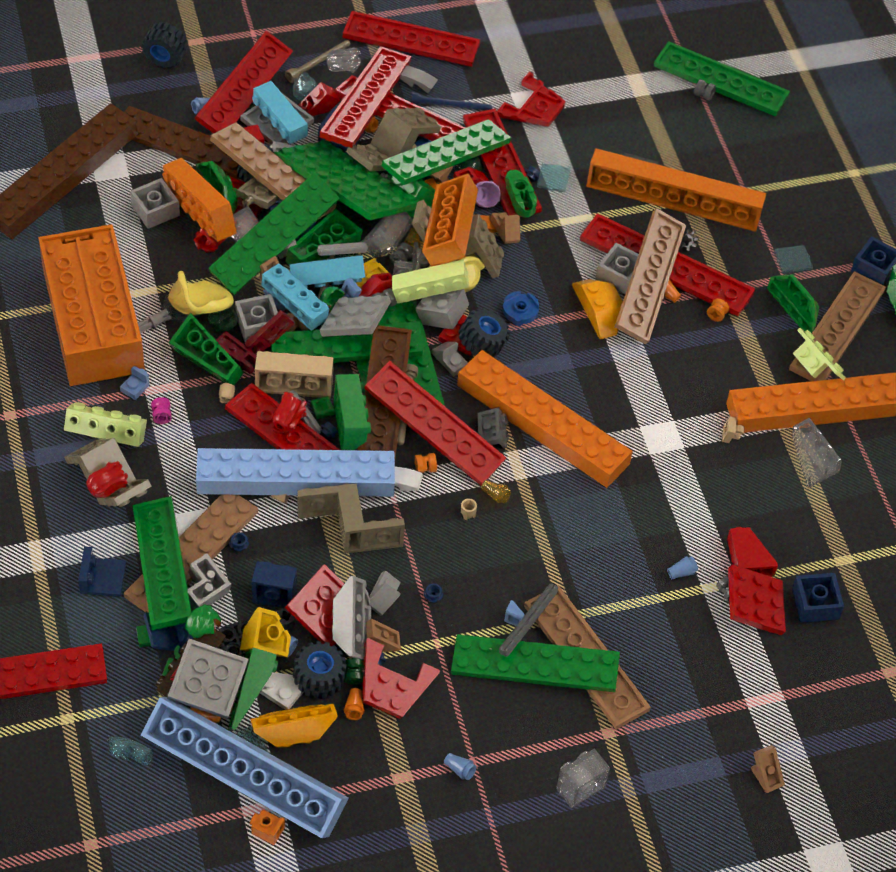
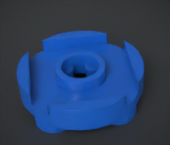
[502,291,539,326]

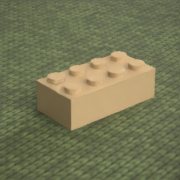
[255,351,333,398]

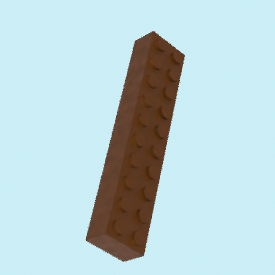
[0,103,138,240]

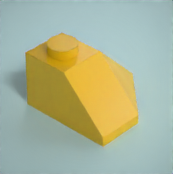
[240,607,291,657]

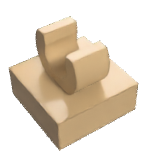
[722,416,744,443]

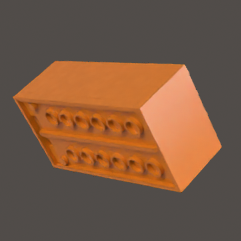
[38,224,145,386]

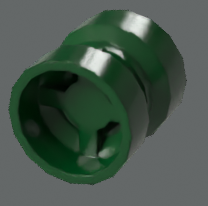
[345,658,365,684]

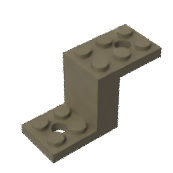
[346,107,441,171]
[412,200,504,278]
[64,438,152,507]
[297,483,405,554]

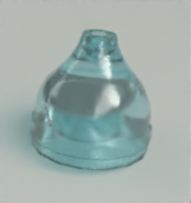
[292,73,317,101]

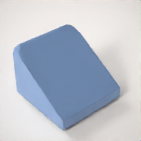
[504,600,525,626]

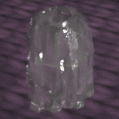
[327,47,361,73]

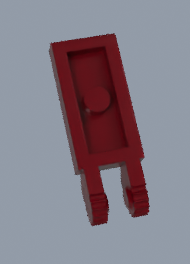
[245,310,295,355]
[216,331,257,374]

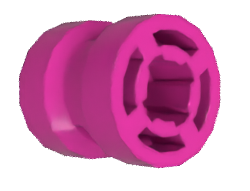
[151,397,172,424]

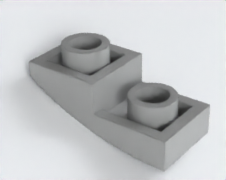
[400,66,438,93]

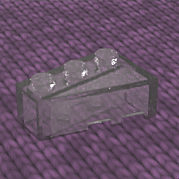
[362,212,413,258]

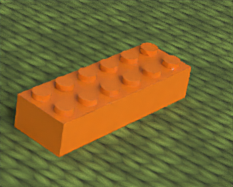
[162,158,237,242]
[422,174,478,266]

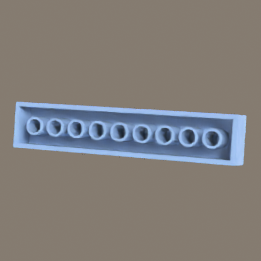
[196,448,395,497]
[141,697,349,838]

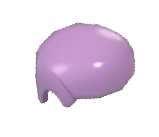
[475,181,501,208]

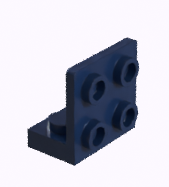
[78,546,126,596]
[143,612,193,653]

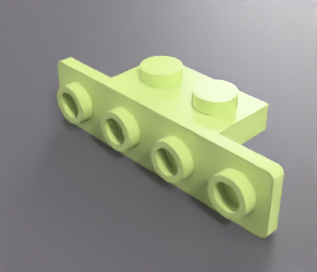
[793,328,846,380]

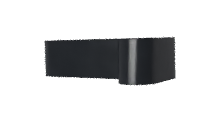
[219,608,295,657]

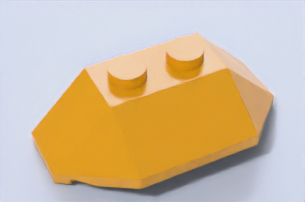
[572,279,623,339]
[250,704,338,747]

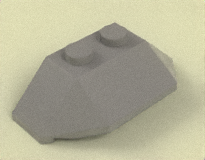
[332,576,371,659]

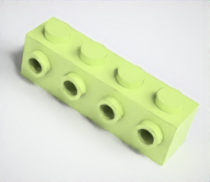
[392,259,469,303]
[64,402,147,447]

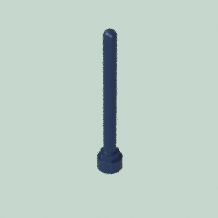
[411,92,493,110]

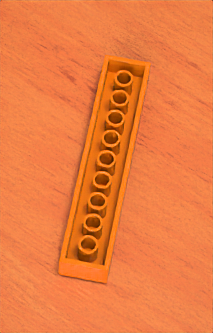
[586,148,766,232]
[457,350,633,488]
[726,373,896,433]

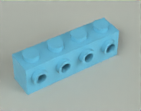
[252,81,308,144]
[289,255,365,288]
[261,263,329,331]

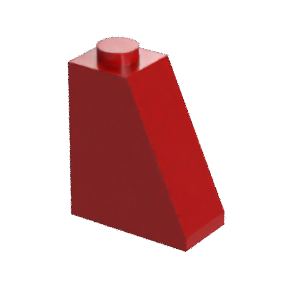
[727,527,778,577]

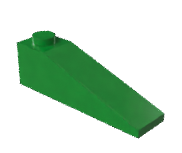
[228,648,278,732]

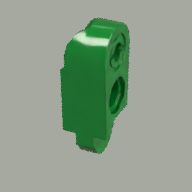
[505,170,537,217]

